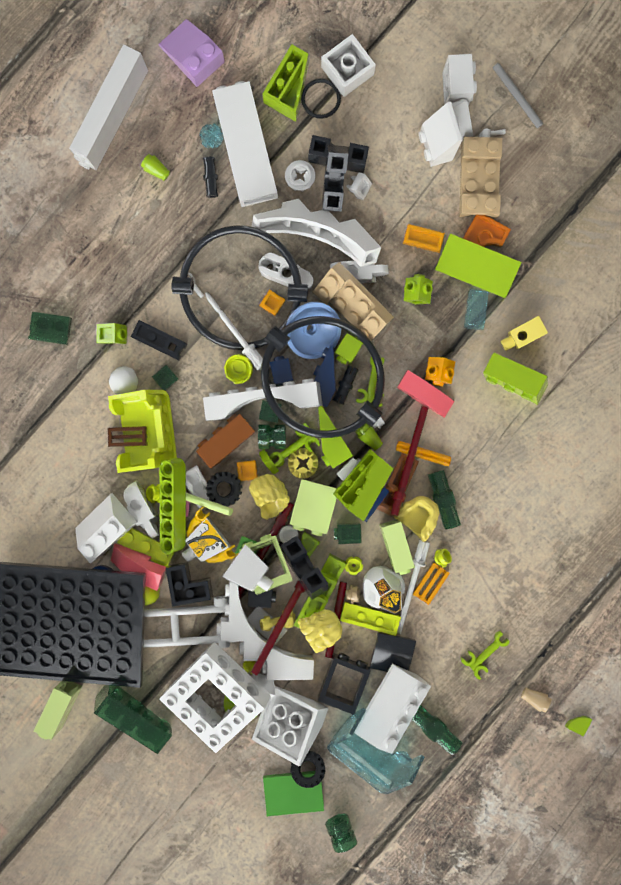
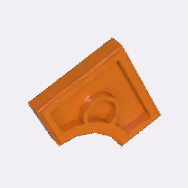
[463,215,511,247]

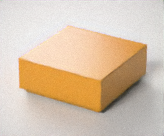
[259,289,286,316]
[237,460,258,481]

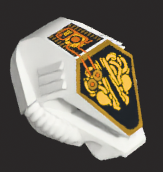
[363,566,405,614]

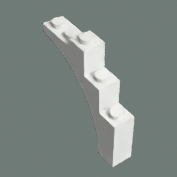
[251,199,381,267]
[216,581,314,680]

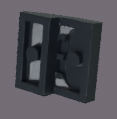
[370,632,416,672]

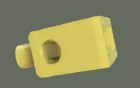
[500,316,548,351]

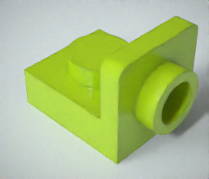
[96,323,128,344]

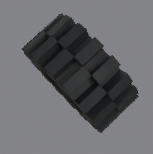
[205,472,242,507]
[290,751,326,788]

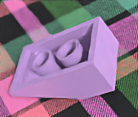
[158,19,225,87]

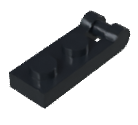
[130,320,187,361]

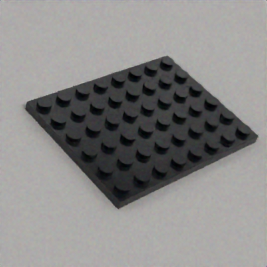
[0,562,146,688]

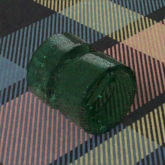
[258,424,286,449]
[325,813,358,853]

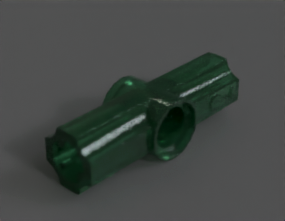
[428,470,461,530]
[412,705,463,755]

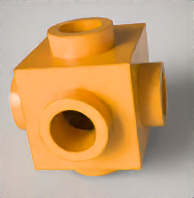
[425,357,456,387]

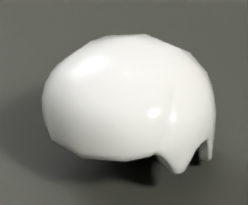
[109,366,138,395]

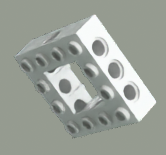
[160,642,271,753]

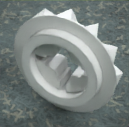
[285,160,315,192]

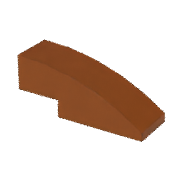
[377,453,419,516]

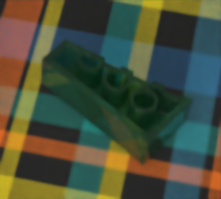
[94,685,172,754]

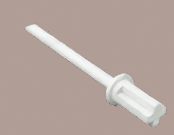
[205,292,263,370]
[397,540,430,635]

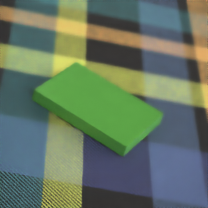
[263,771,324,817]

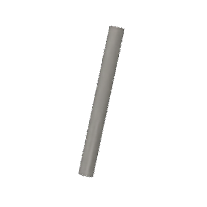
[493,63,543,129]

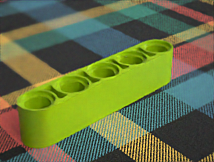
[159,458,186,554]

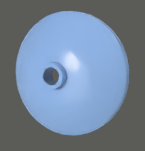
[286,302,341,359]

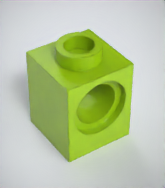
[334,333,363,365]

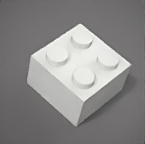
[321,34,376,97]
[442,54,477,106]

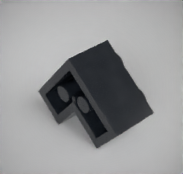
[166,562,213,607]

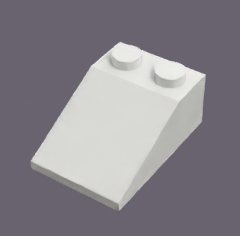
[419,101,462,167]

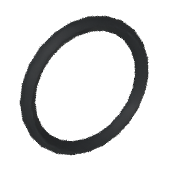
[301,79,341,119]

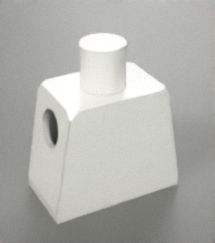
[223,545,274,592]

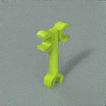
[356,357,385,407]
[270,423,321,467]
[460,631,510,680]

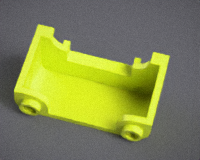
[108,390,177,473]

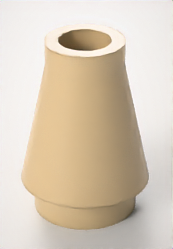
[521,687,552,712]

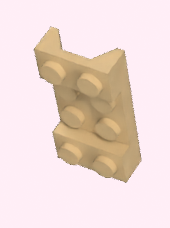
[459,137,502,218]
[313,262,394,341]

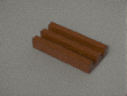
[108,426,148,447]

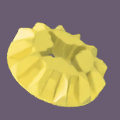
[288,448,318,479]

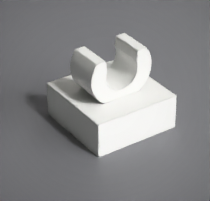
[346,172,372,200]

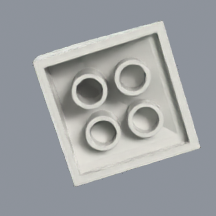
[252,686,328,766]

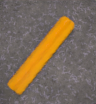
[396,441,452,466]

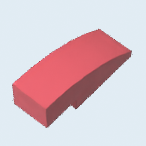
[396,370,454,418]
[110,543,166,591]

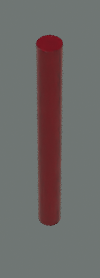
[325,581,347,658]

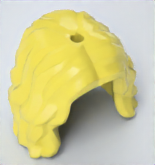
[249,474,290,520]
[394,496,439,542]
[298,609,342,653]

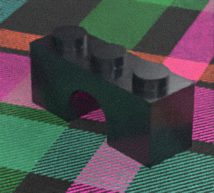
[308,135,369,174]
[322,145,348,212]
[280,536,328,600]

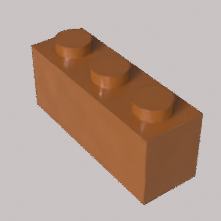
[196,414,256,469]

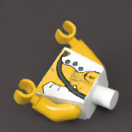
[182,506,239,563]

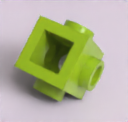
[403,274,433,305]

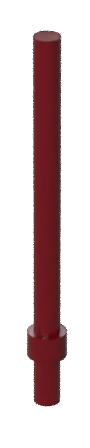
[391,406,429,517]
[238,502,294,599]
[251,581,305,676]

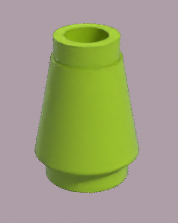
[141,154,170,181]
[355,423,383,451]

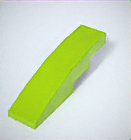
[294,553,347,628]

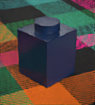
[270,356,293,386]

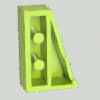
[262,44,308,122]
[483,353,548,405]
[333,449,394,522]

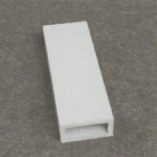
[69,44,148,170]
[212,81,278,207]

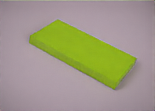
[435,233,522,298]

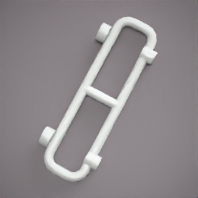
[143,596,237,648]

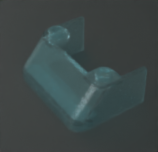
[327,708,425,794]

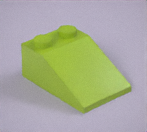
[318,406,353,468]

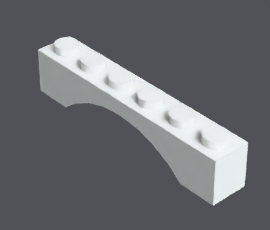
[203,379,322,421]

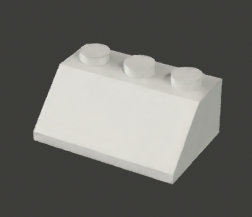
[75,493,137,564]

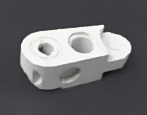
[259,253,313,289]
[330,261,389,284]
[123,481,160,538]

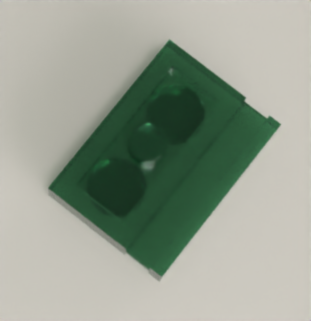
[28,312,72,345]

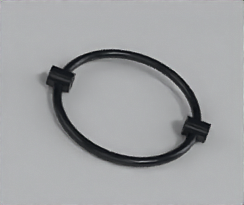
[171,225,309,350]
[261,316,385,438]

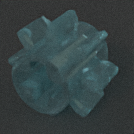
[199,123,223,149]

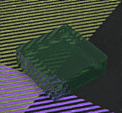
[152,365,179,391]

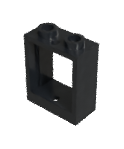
[318,653,371,715]

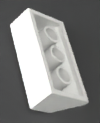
[353,664,431,754]

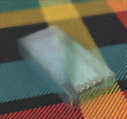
[464,289,489,330]

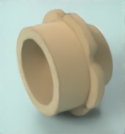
[346,585,361,604]

